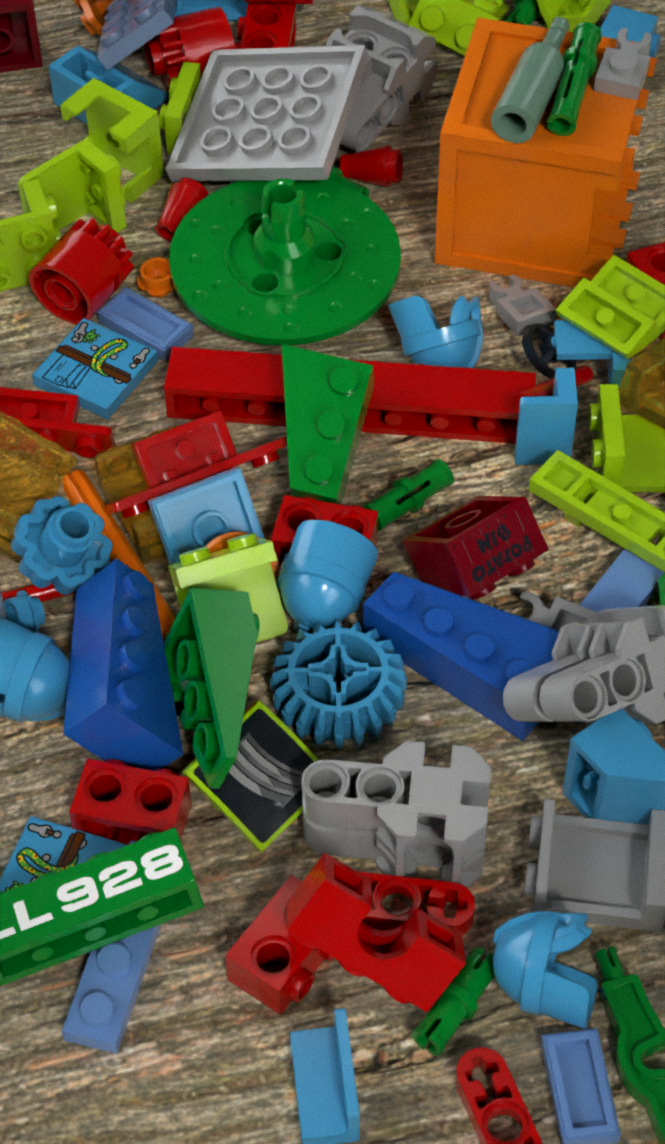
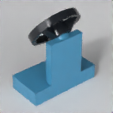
[522,320,632,400]

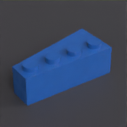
[63,558,183,771]
[363,572,559,741]

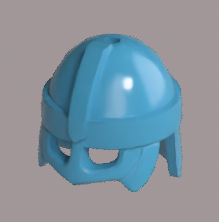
[388,296,484,368]
[277,520,378,632]
[0,616,70,723]
[492,911,598,1029]

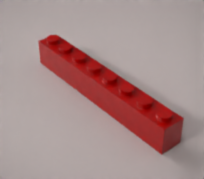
[164,347,536,444]

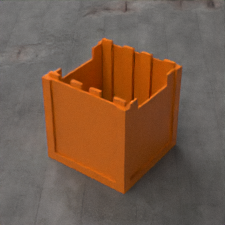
[434,17,657,288]

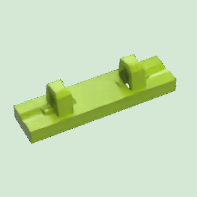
[529,449,665,573]

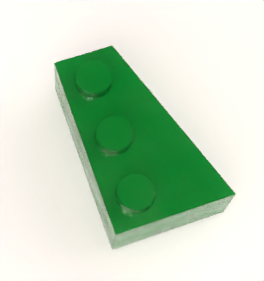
[281,344,375,504]

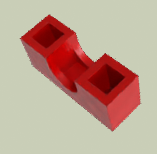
[287,853,466,1012]

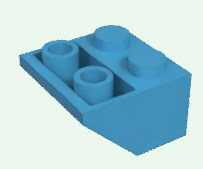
[48,45,168,125]
[562,709,665,825]

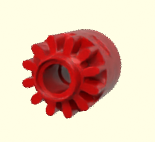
[144,6,235,91]
[29,218,135,325]

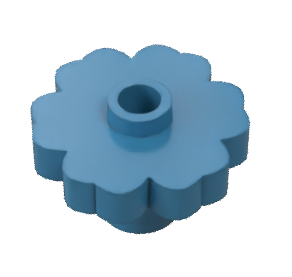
[11,496,113,595]

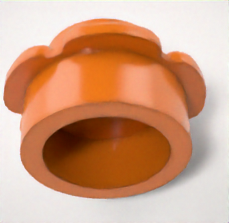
[137,257,175,298]

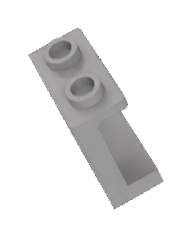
[524,799,665,932]

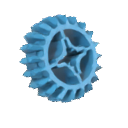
[270,618,407,750]

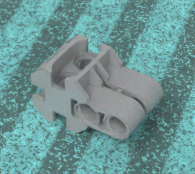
[326,5,438,152]
[503,605,665,724]
[301,741,491,888]

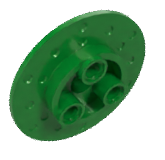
[169,178,401,345]

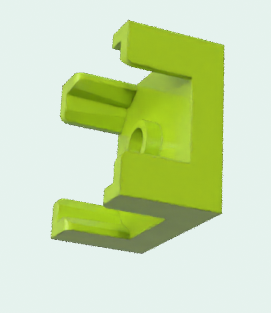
[60,78,164,203]

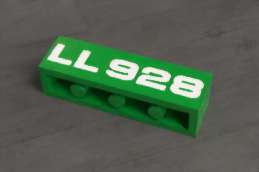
[0,827,205,986]

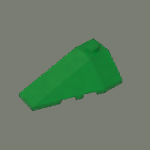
[164,587,260,789]

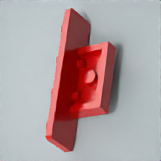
[0,387,116,459]
[105,410,287,519]

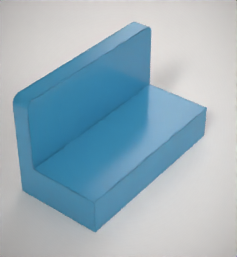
[514,368,578,465]
[290,1008,360,1144]

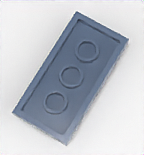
[97,0,176,70]

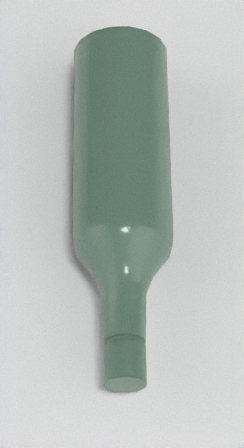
[491,17,569,143]

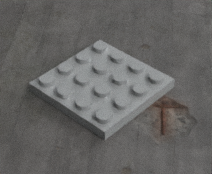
[166,45,369,181]

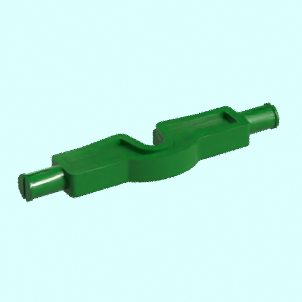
[594,946,665,1144]

